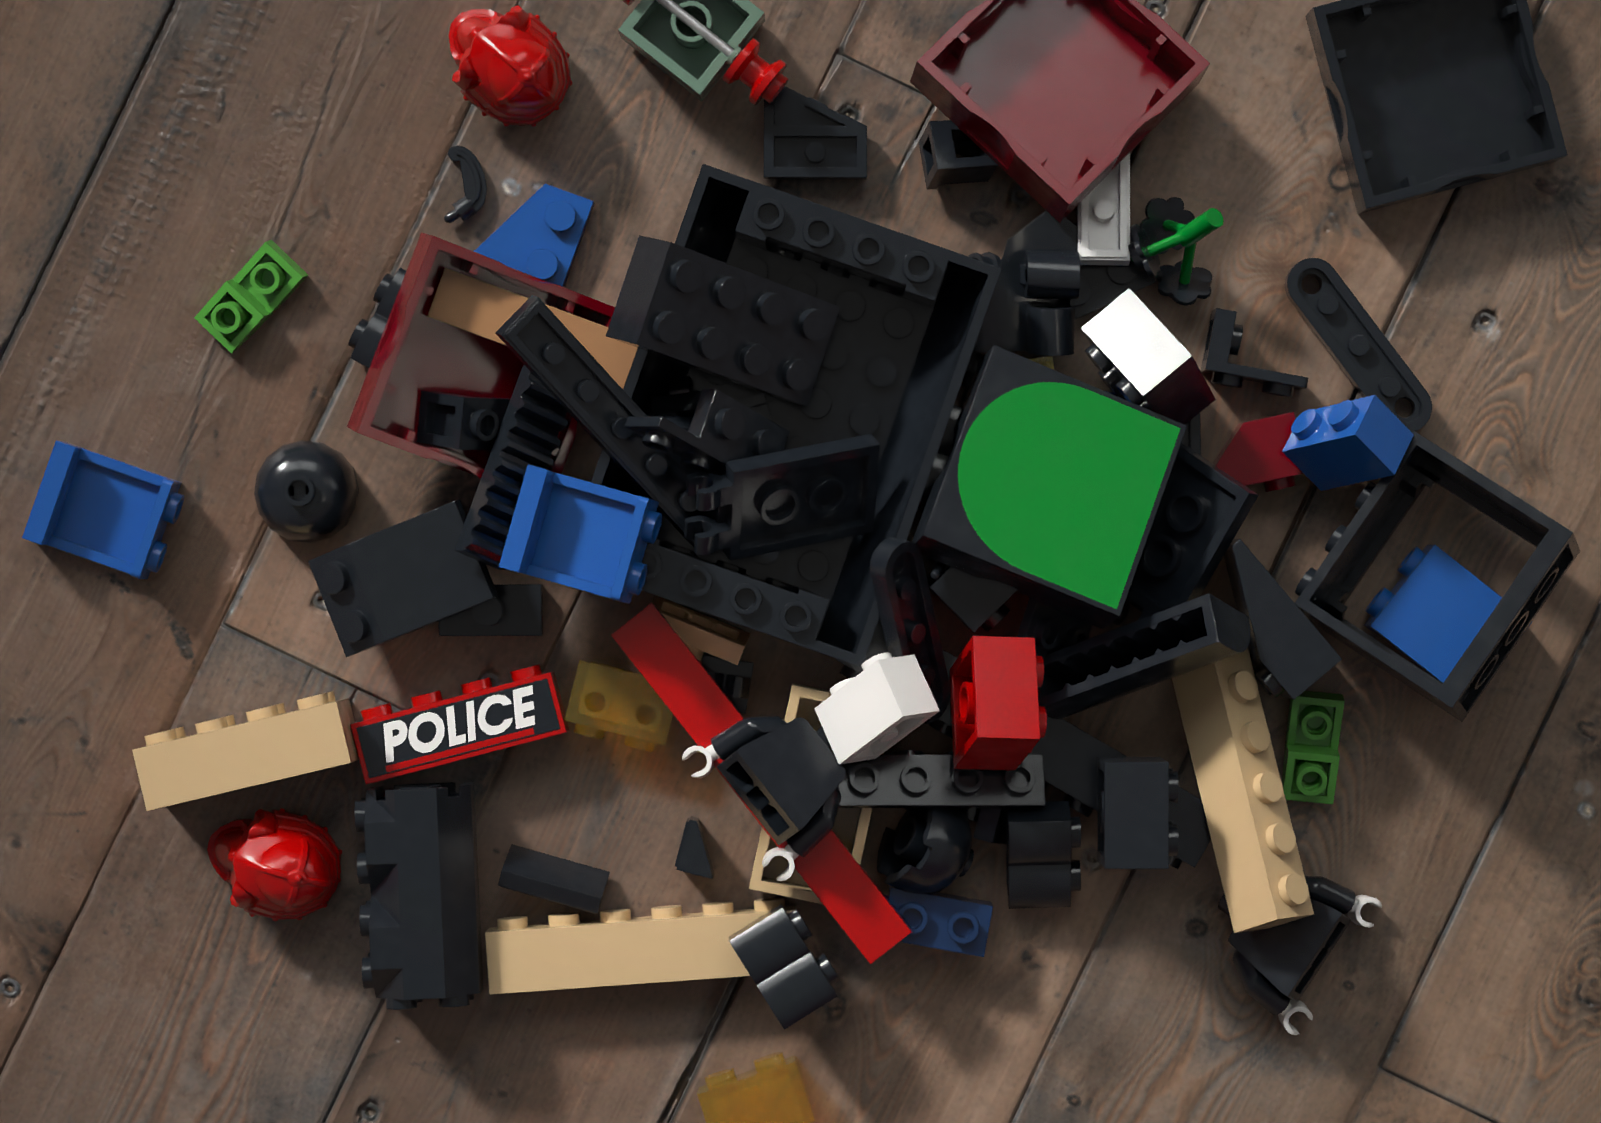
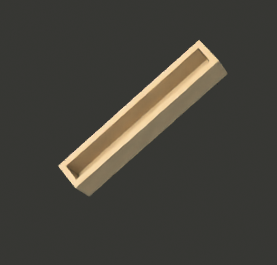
[1172,648,1314,933]
[485,898,796,995]

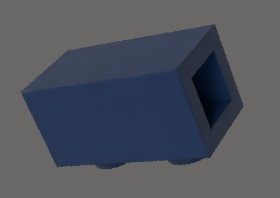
[884,886,993,957]

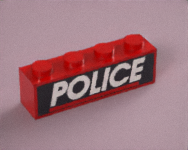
[350,664,570,784]

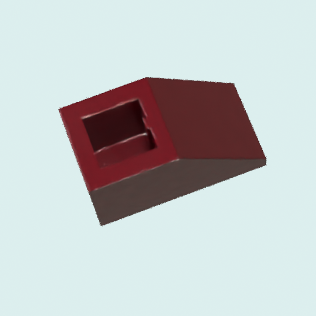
[1213,412,1304,492]

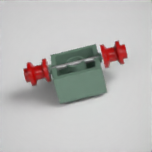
[618,0,789,105]

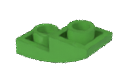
[194,240,308,353]
[1282,691,1345,804]

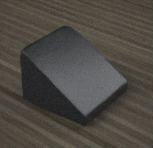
[675,816,714,879]

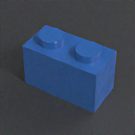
[1282,395,1414,491]

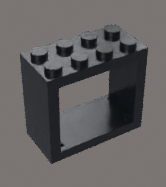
[1295,431,1580,722]

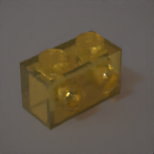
[564,659,674,752]

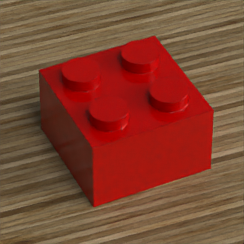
[949,636,1047,770]

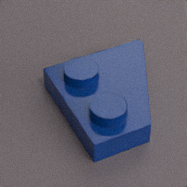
[473,184,595,287]

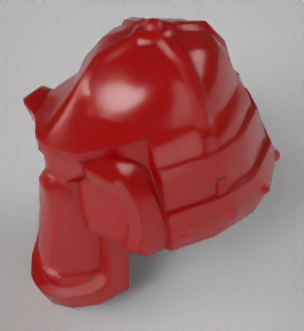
[449,5,573,127]
[207,808,342,922]

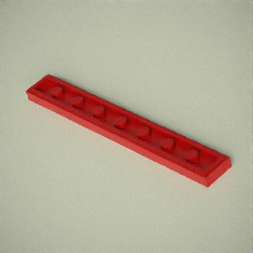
[611,603,912,964]

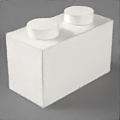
[814,652,940,765]

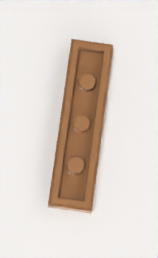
[427,268,638,389]

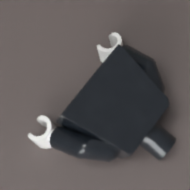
[682,716,846,881]
[1218,876,1382,1035]

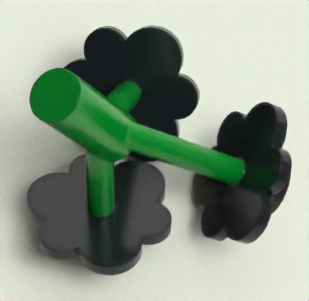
[1128,197,1224,306]

